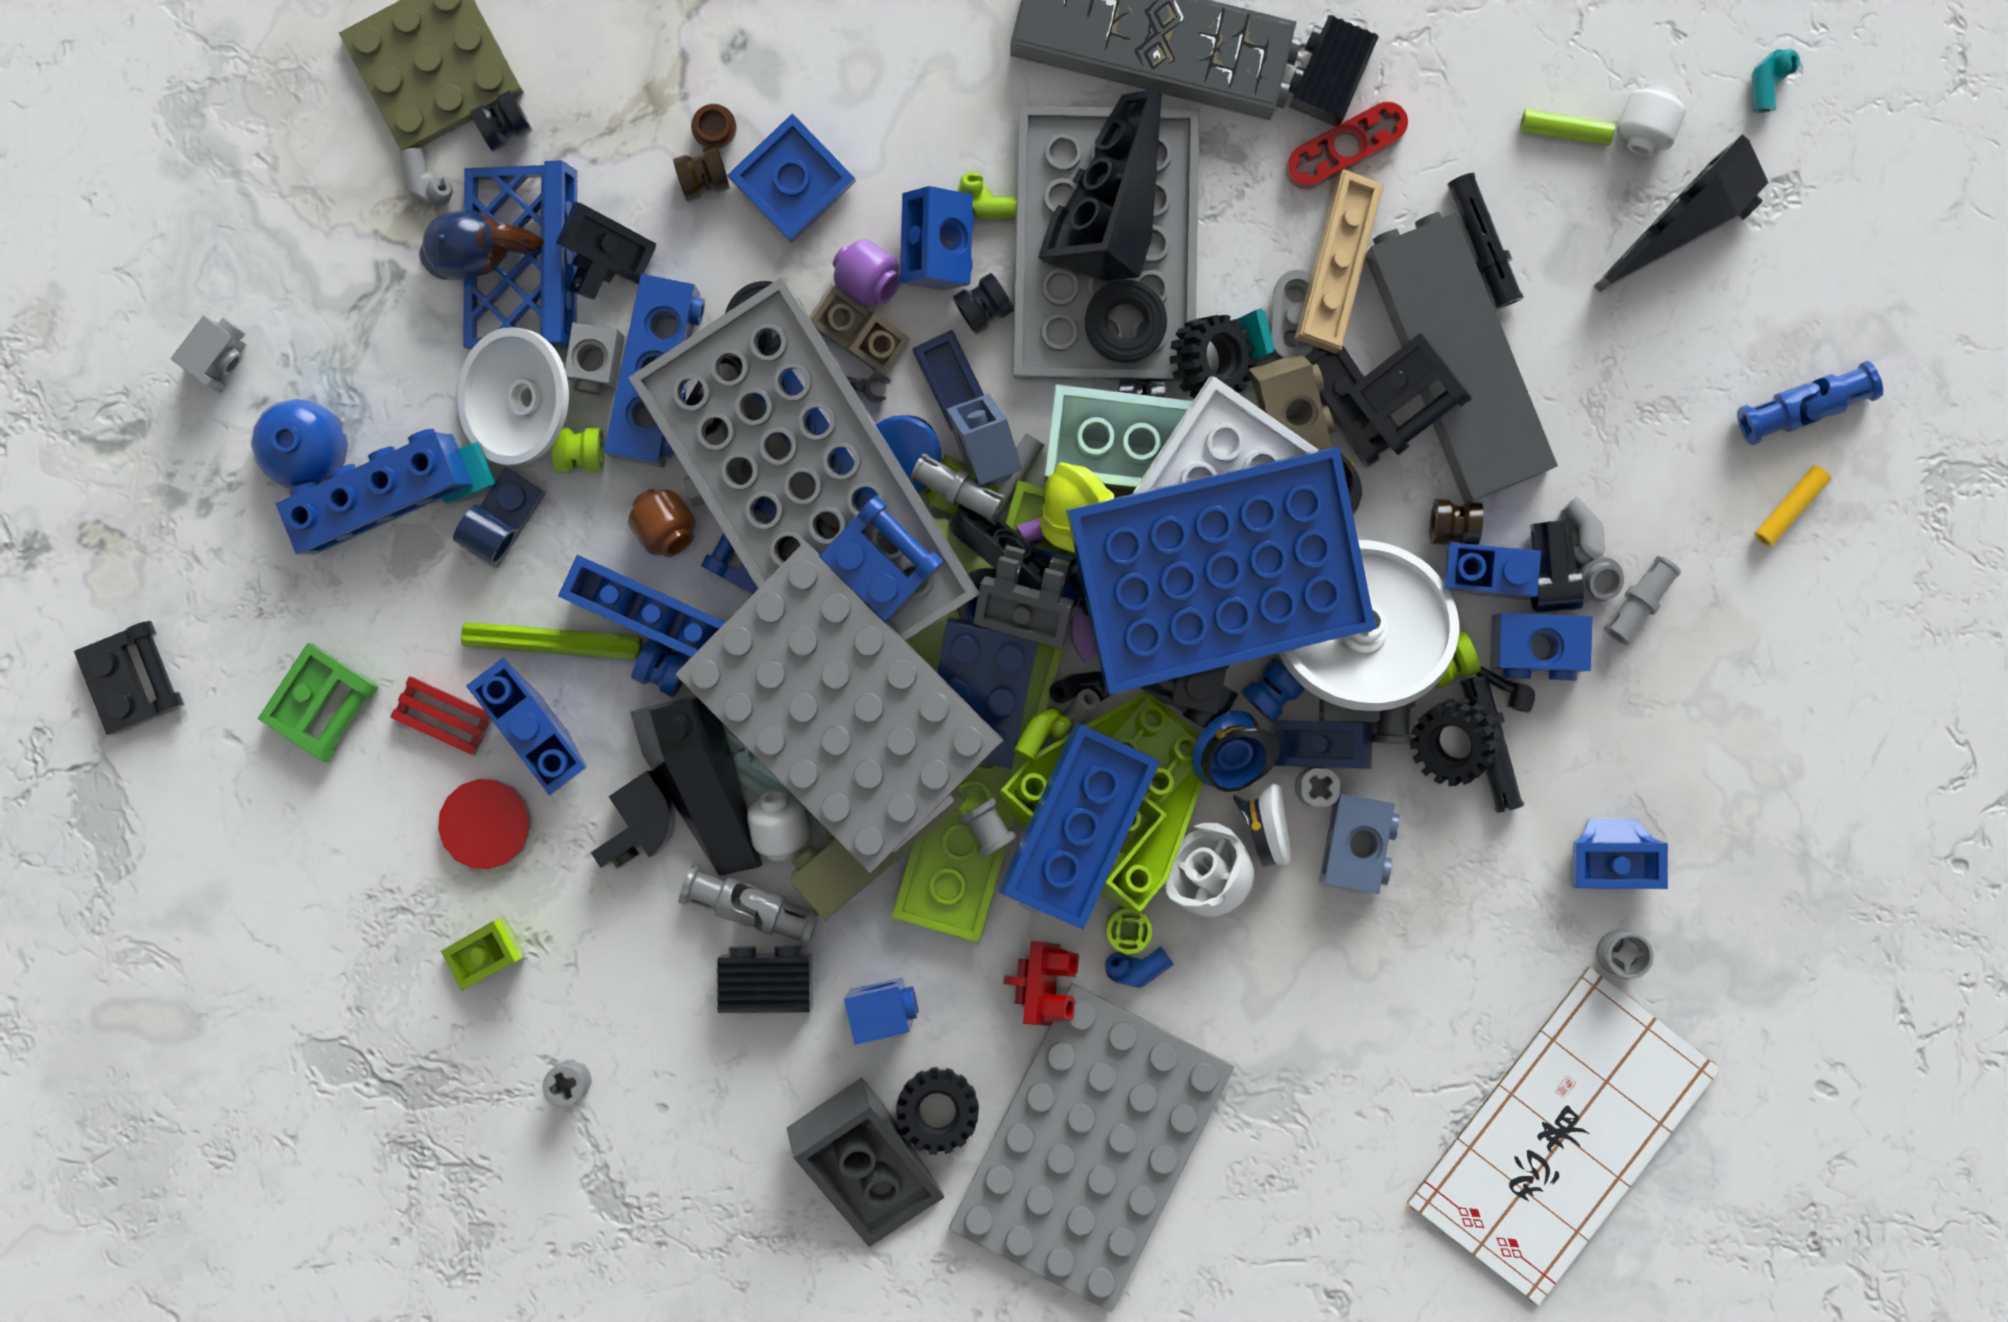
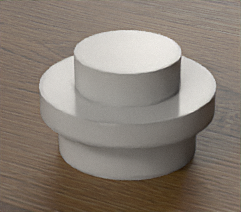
[1580,556,1624,602]

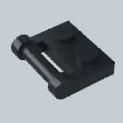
[1347,333,1473,455]
[74,621,185,735]

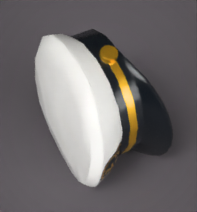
[1233,784,1292,867]

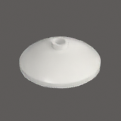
[457,327,569,465]

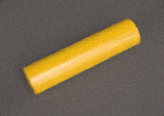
[1754,465,1832,547]

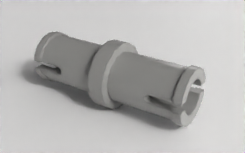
[910,453,1006,522]
[1604,556,1681,645]

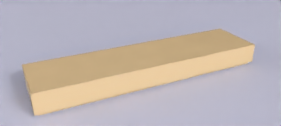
[1294,169,1384,354]

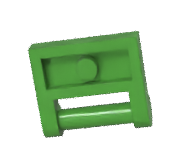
[257,643,380,763]

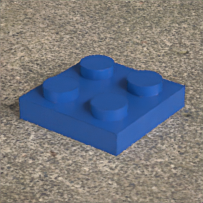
[727,113,856,243]

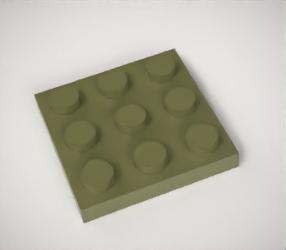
[339,0,524,151]

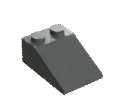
[786,1077,944,1247]

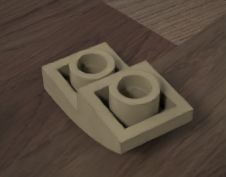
[809,285,910,375]

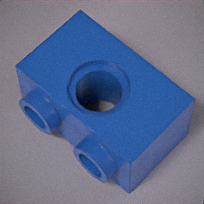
[900,186,974,291]
[1490,613,1593,681]
[844,977,919,1045]

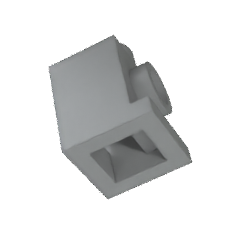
[170,315,246,393]

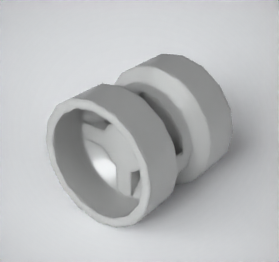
[1597,929,1654,979]

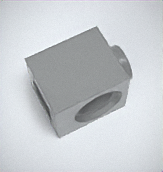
[565,322,624,395]

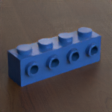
[275,428,473,555]

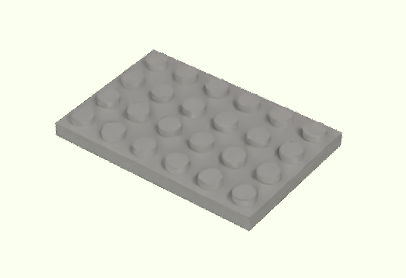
[1013,106,1200,382]
[675,542,1004,873]
[949,982,1235,1312]

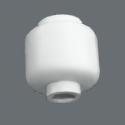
[1617,84,1686,156]
[747,790,810,861]

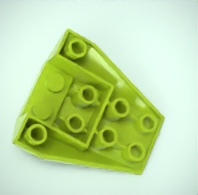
[999,692,1204,914]

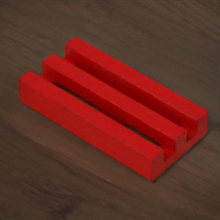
[390,676,491,755]

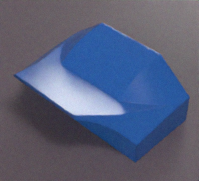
[1572,818,1668,889]

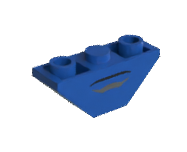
[466,658,587,795]

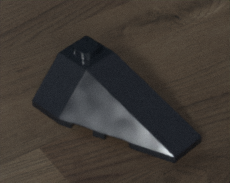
[1038,89,1162,281]
[1594,134,1769,292]
[630,695,762,876]

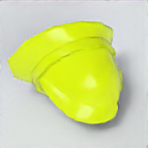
[1039,462,1115,553]

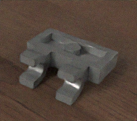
[973,545,1075,649]

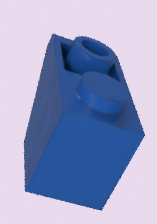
[1444,542,1541,600]

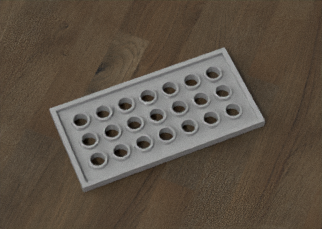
[628,277,979,641]

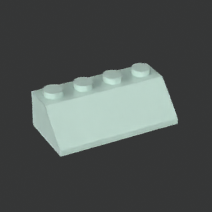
[1044,385,1193,492]

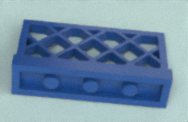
[463,160,578,349]

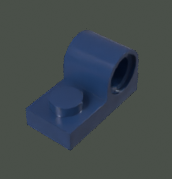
[453,467,546,568]
[1275,720,1373,769]

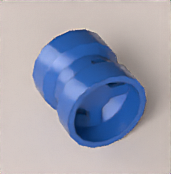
[631,638,691,697]
[1241,659,1305,723]

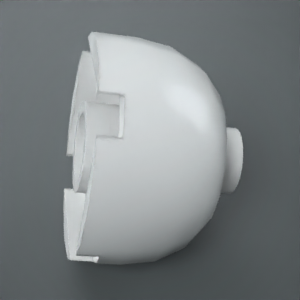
[1164,823,1255,917]

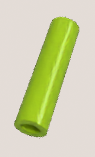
[1520,109,1615,146]

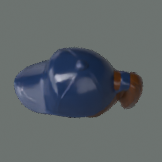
[419,210,544,281]

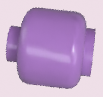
[833,239,900,308]

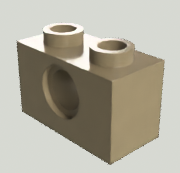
[1249,353,1335,450]

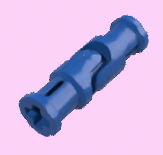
[1737,361,1883,445]

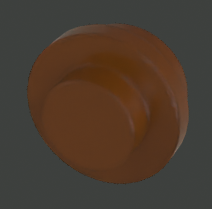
[691,104,737,150]

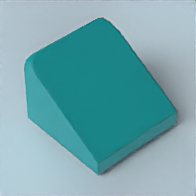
[1237,308,1275,362]
[442,442,495,505]

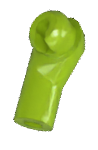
[957,172,1017,219]
[1013,708,1071,761]

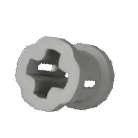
[1295,767,1341,808]
[959,797,1017,857]
[542,1060,592,1107]

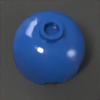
[251,399,348,489]

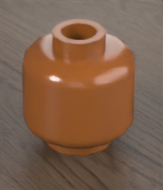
[628,489,696,557]

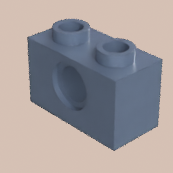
[946,394,1023,485]
[1319,794,1400,894]

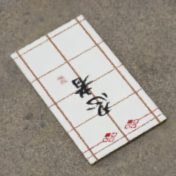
[1407,967,1720,1306]

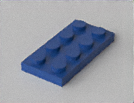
[998,722,1160,930]

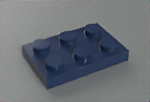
[937,616,1038,769]

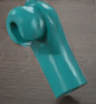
[1751,49,1800,113]

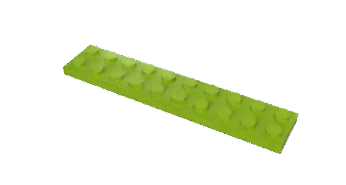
[891,481,1076,943]

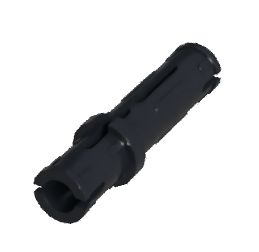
[1447,172,1524,309]
[1460,674,1524,813]

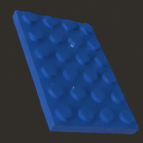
[1066,447,1376,694]

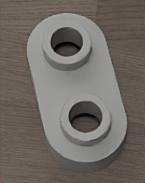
[1270,270,1314,359]

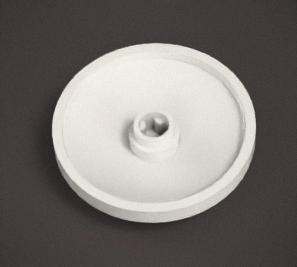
[1279,541,1459,711]

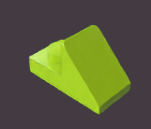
[441,917,526,991]

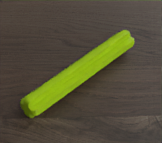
[461,622,642,660]

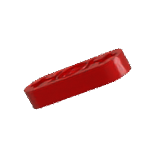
[1286,101,1408,189]

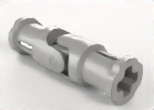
[678,864,820,948]

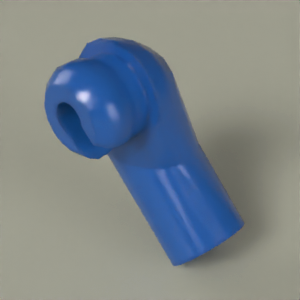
[1105,946,1174,988]

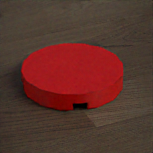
[438,779,531,869]

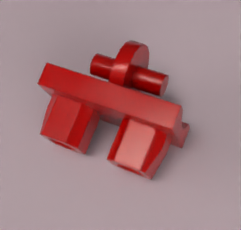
[1003,941,1079,1026]

